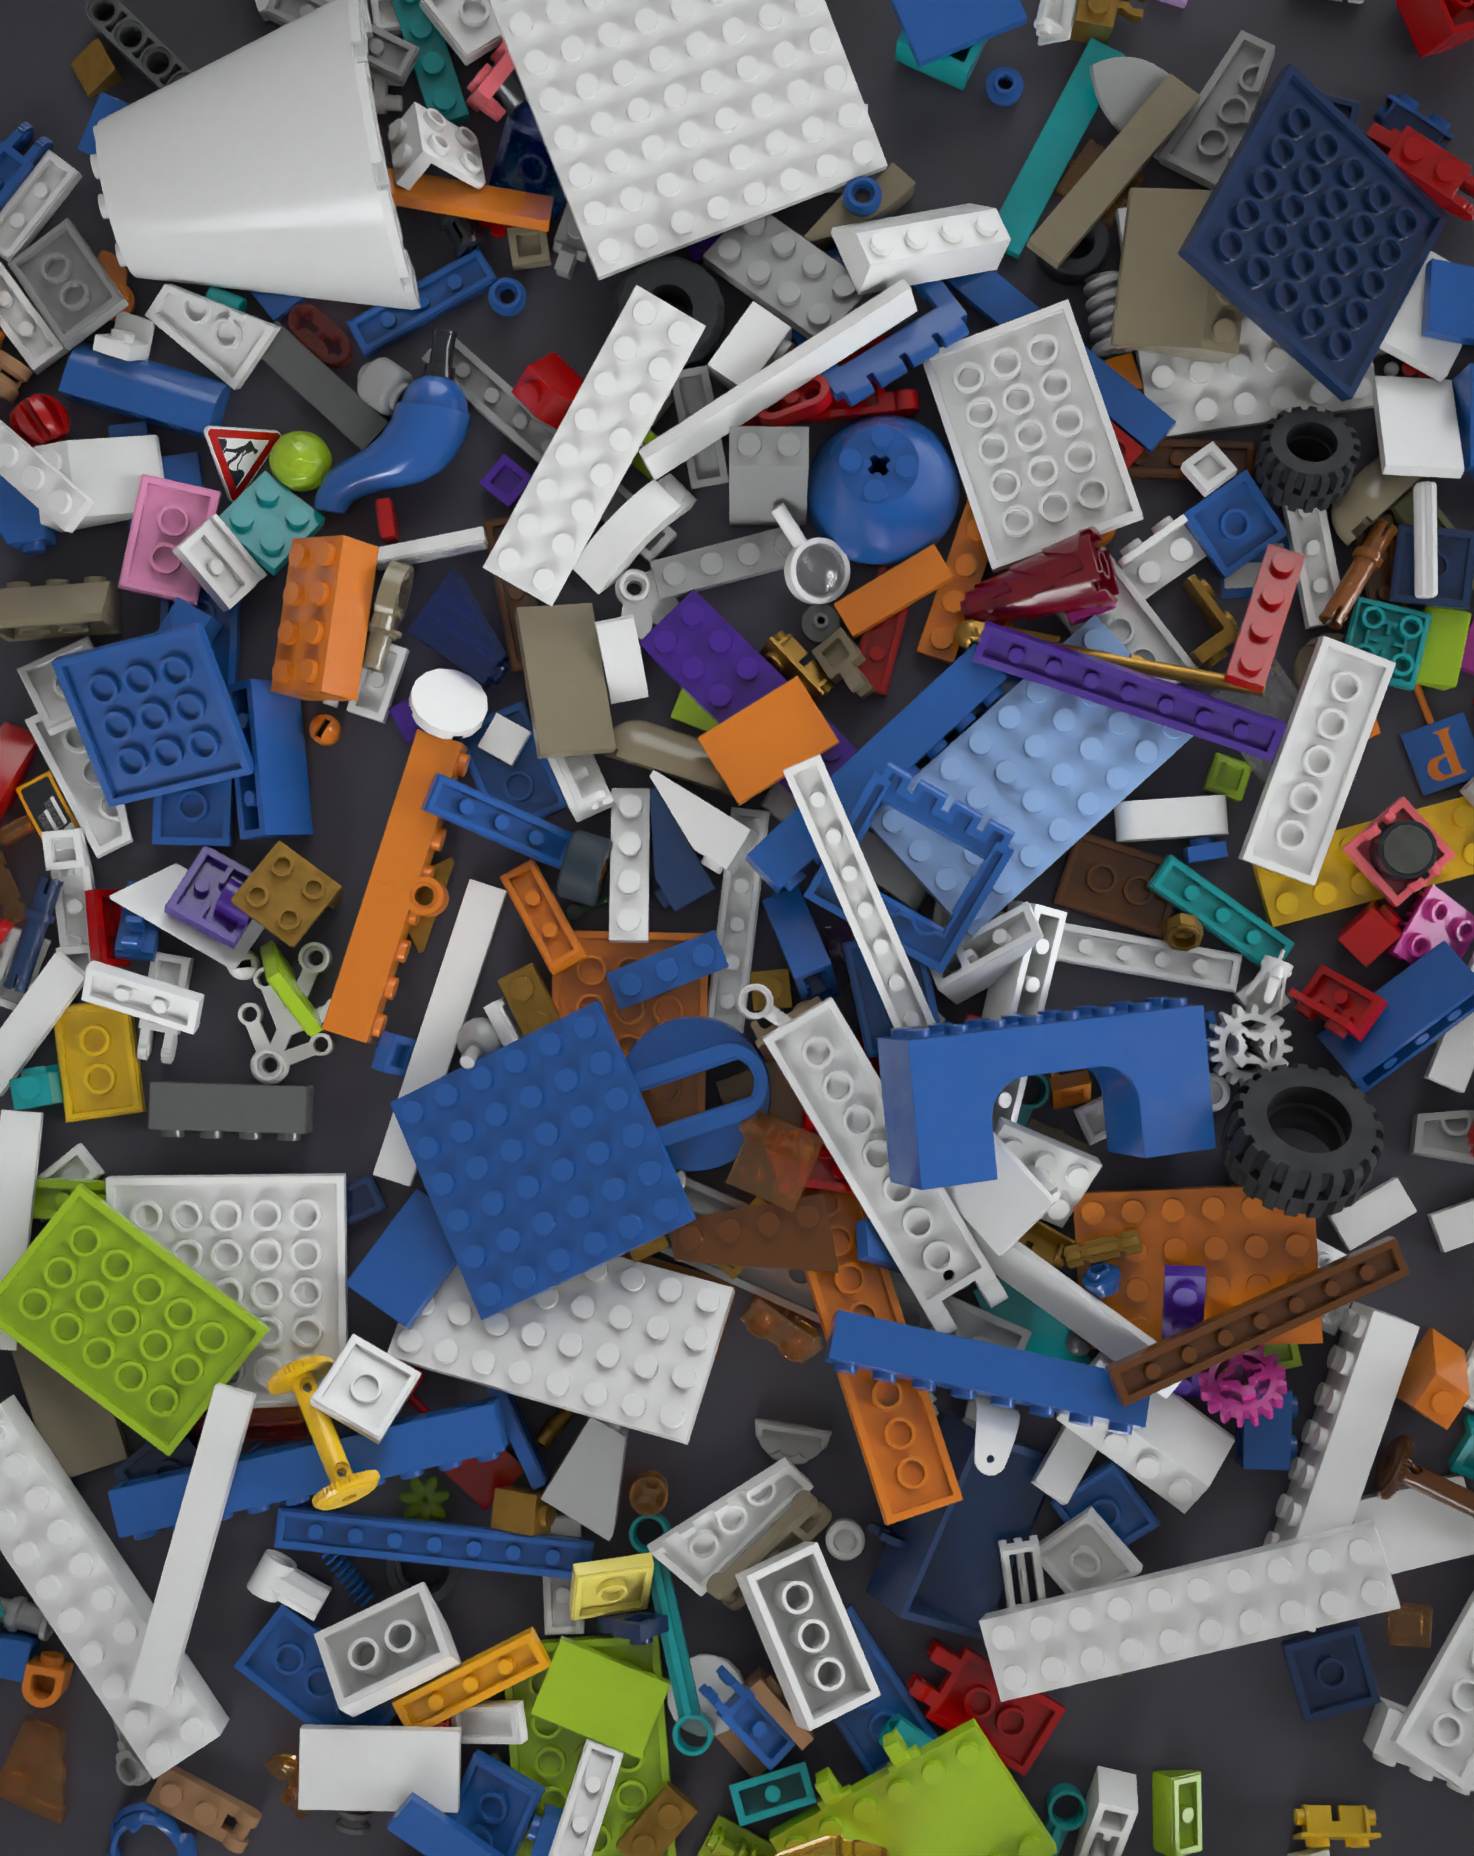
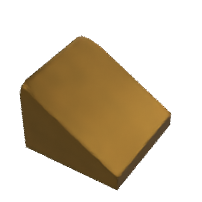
[70,38,123,98]

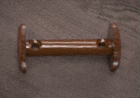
[1373,1434,1474,1518]

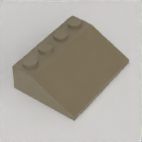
[1110,187,1243,364]

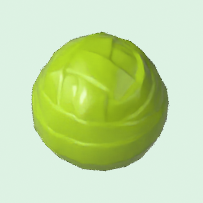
[269,431,333,492]

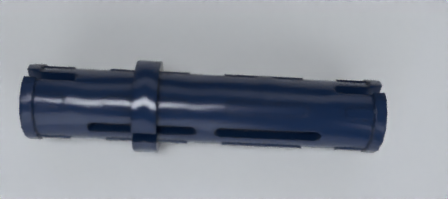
[2,875,64,993]

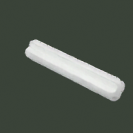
[1413,481,1438,599]

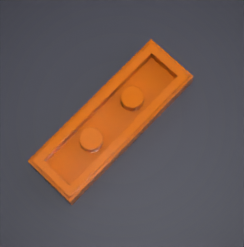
[834,544,954,639]
[500,858,587,976]

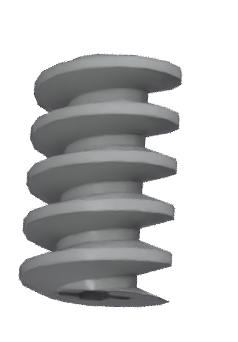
[1083,271,1134,359]

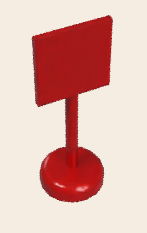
[406,1365,524,1511]

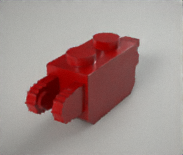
[1365,122,1474,222]

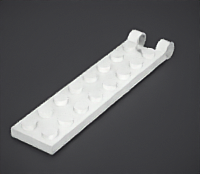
[762,997,1008,1334]

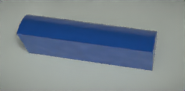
[58,341,232,441]
[226,679,314,840]
[1317,940,1474,1094]

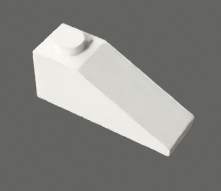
[650,770,758,874]
[929,901,1044,1005]
[1073,1766,1138,1856]

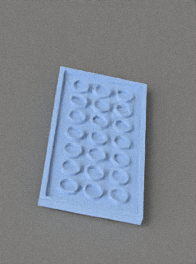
[869,615,1193,937]

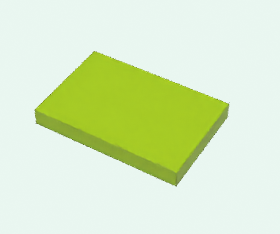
[530,1636,671,1759]

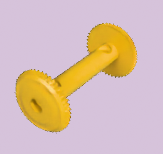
[267,1355,380,1510]

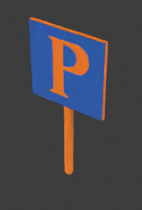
[1400,684,1474,796]

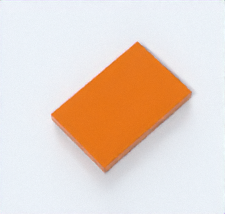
[697,676,839,806]

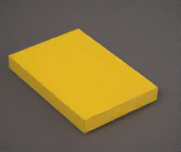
[54,1002,146,1123]

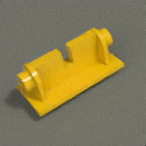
[1293,1804,1381,1848]

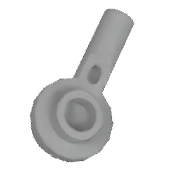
[112,1718,151,1786]

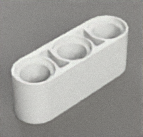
[1114,795,1229,842]

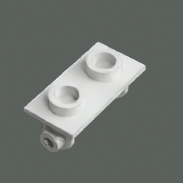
[1034,0,1078,46]

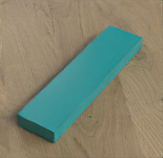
[1146,855,1295,969]

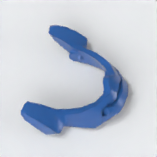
[105,1802,197,1856]

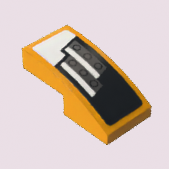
[16,770,89,843]

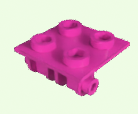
[1387,884,1474,965]

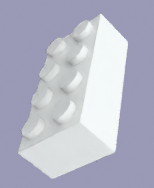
[735,1541,881,1731]

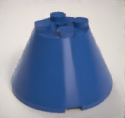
[807,415,960,567]

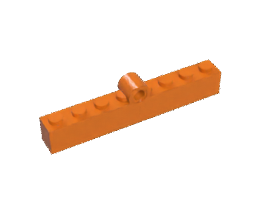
[322,729,470,1043]

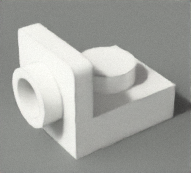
[93,311,155,361]

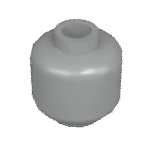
[357,357,414,416]

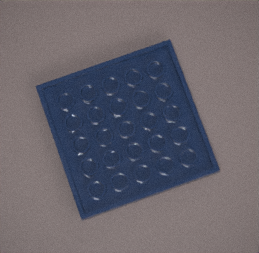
[1177,64,1449,402]

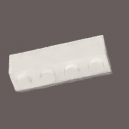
[830,203,1011,295]
[1056,1351,1235,1514]

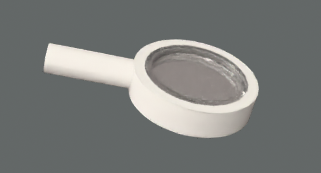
[770,502,850,604]

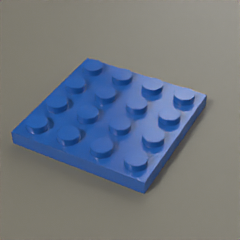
[51,621,255,807]

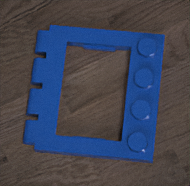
[773,213,969,407]
[803,761,1015,974]

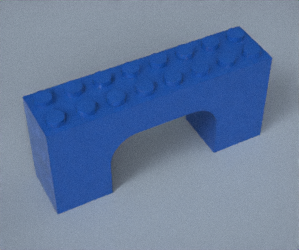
[877,997,1216,1190]

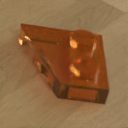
[0,1716,67,1824]

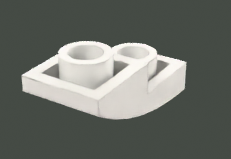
[595,615,649,704]

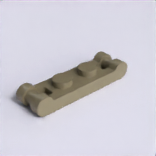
[706,1490,832,1611]

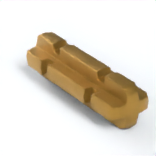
[1064,1229,1142,1269]

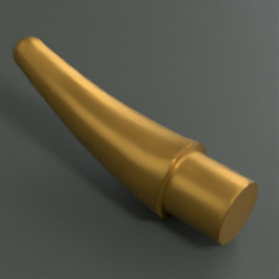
[535,1408,576,1449]

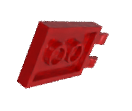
[905,1638,1066,1777]

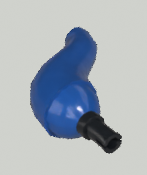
[314,328,473,515]

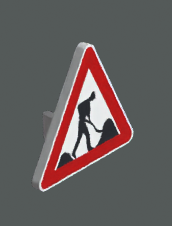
[204,426,281,502]

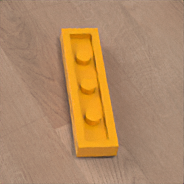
[391,1626,551,1727]

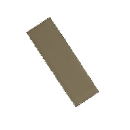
[803,162,916,251]

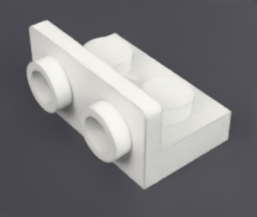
[1117,514,1207,600]

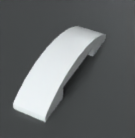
[41,828,96,972]

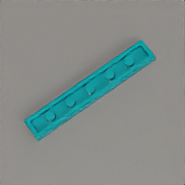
[999,37,1125,260]

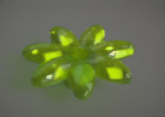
[398,1476,450,1521]

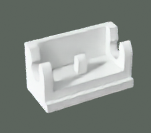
[547,754,616,822]

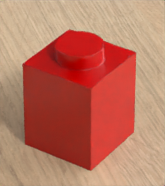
[1338,899,1402,967]

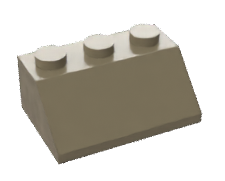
[0,576,123,642]

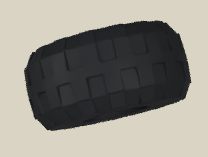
[611,256,726,370]

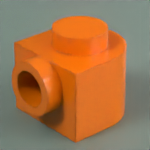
[22,1651,74,1708]

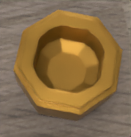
[1163,913,1203,952]

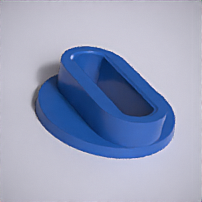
[625,1016,771,1172]

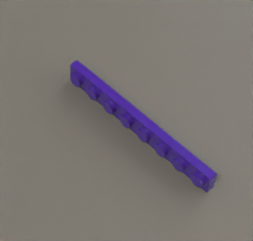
[972,621,1287,762]

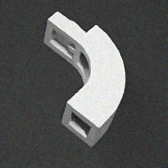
[573,473,697,595]

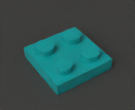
[219,471,325,576]

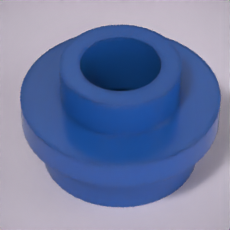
[985,67,1024,106]
[843,176,882,217]
[488,277,527,317]
[1082,1262,1122,1298]

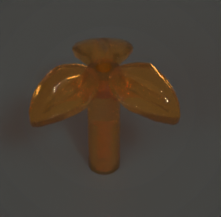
[265,1753,311,1820]

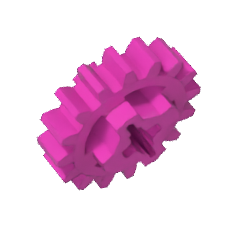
[1198,1345,1287,1428]

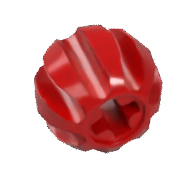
[10,394,70,447]

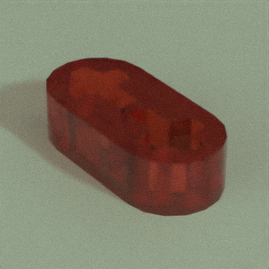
[288,303,353,368]

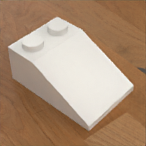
[32,435,165,533]

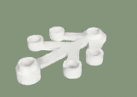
[238,942,335,1085]

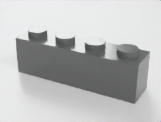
[148,1081,314,1141]

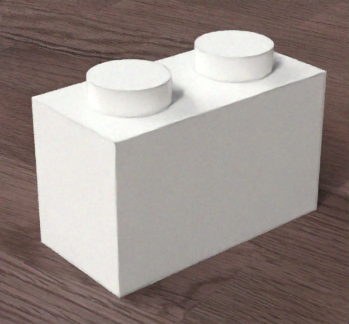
[708,301,793,390]

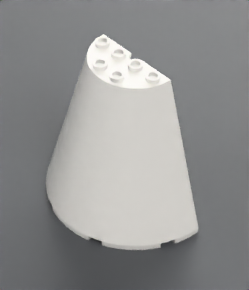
[90,0,421,310]

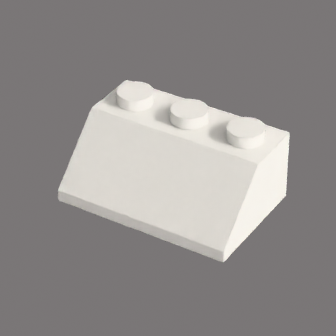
[314,1582,462,1717]

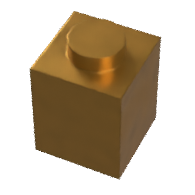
[490,1485,556,1536]

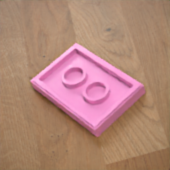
[118,474,221,607]

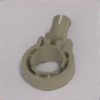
[362,561,414,673]

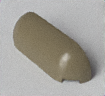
[1331,454,1422,546]
[600,720,734,798]

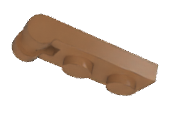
[146,1765,262,1854]

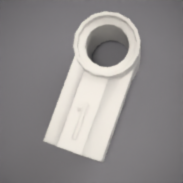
[247,1549,332,1621]

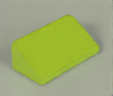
[1416,607,1471,691]
[1152,1770,1202,1856]

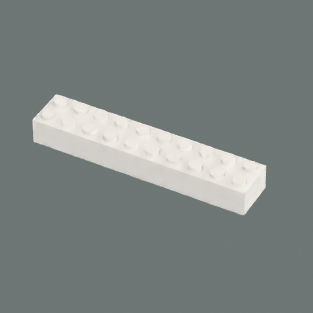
[0,1394,230,1780]
[979,1519,1401,1702]

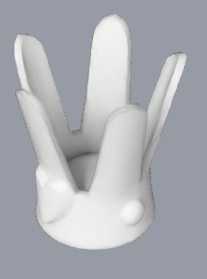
[1244,949,1294,1010]

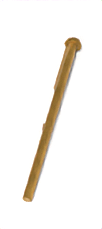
[956,619,1266,697]

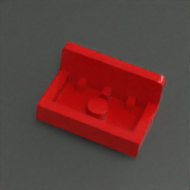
[1287,964,1388,1042]

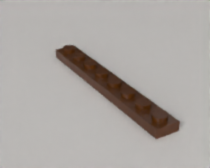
[1105,1236,1410,1407]

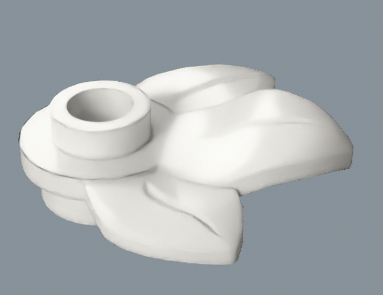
[615,569,679,640]

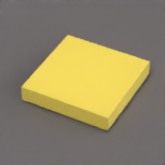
[569,1552,654,1621]

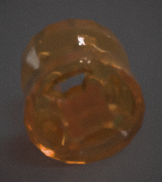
[629,1470,669,1516]

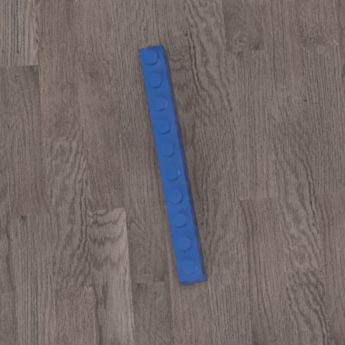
[108,1396,510,1540]

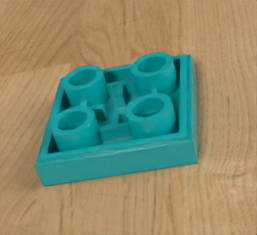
[1342,596,1432,691]

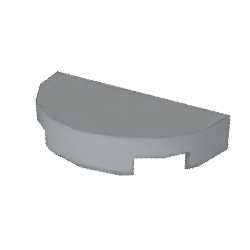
[755,1417,832,1464]

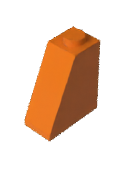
[1396,1327,1470,1430]

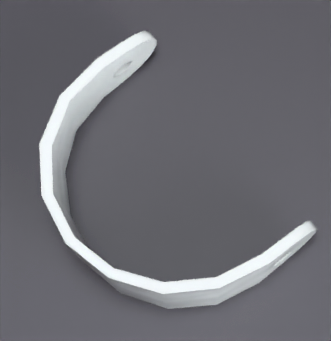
[965,1395,1020,1476]

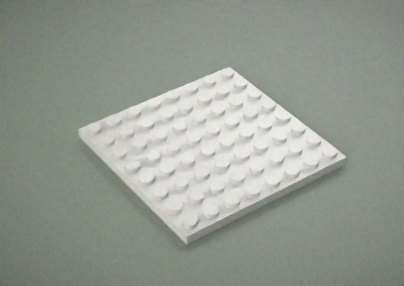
[488,0,888,281]

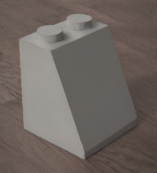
[729,426,809,526]
[541,1416,629,1541]

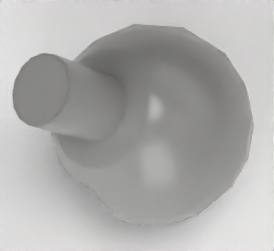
[457,1017,503,1069]

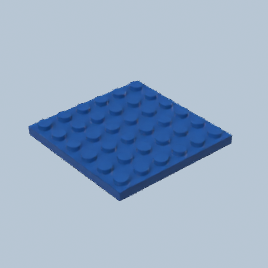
[390,1001,697,1320]

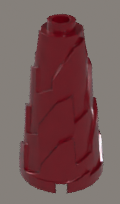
[960,526,1119,625]

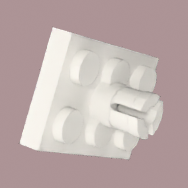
[993,1116,1102,1228]

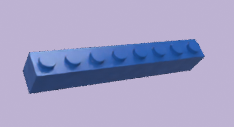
[745,643,1007,894]
[824,1310,1150,1435]

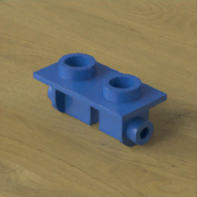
[1373,91,1454,149]

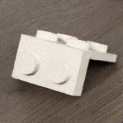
[388,102,486,190]

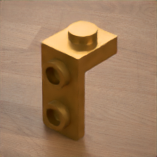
[1181,574,1238,668]

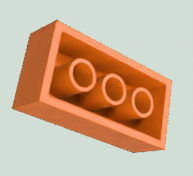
[271,535,379,701]

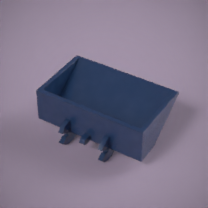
[866,1410,1047,1640]

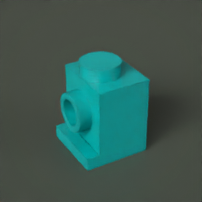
[9,1064,63,1111]

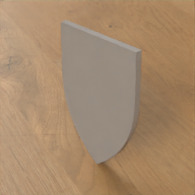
[1090,57,1178,161]

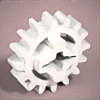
[1206,1002,1293,1085]

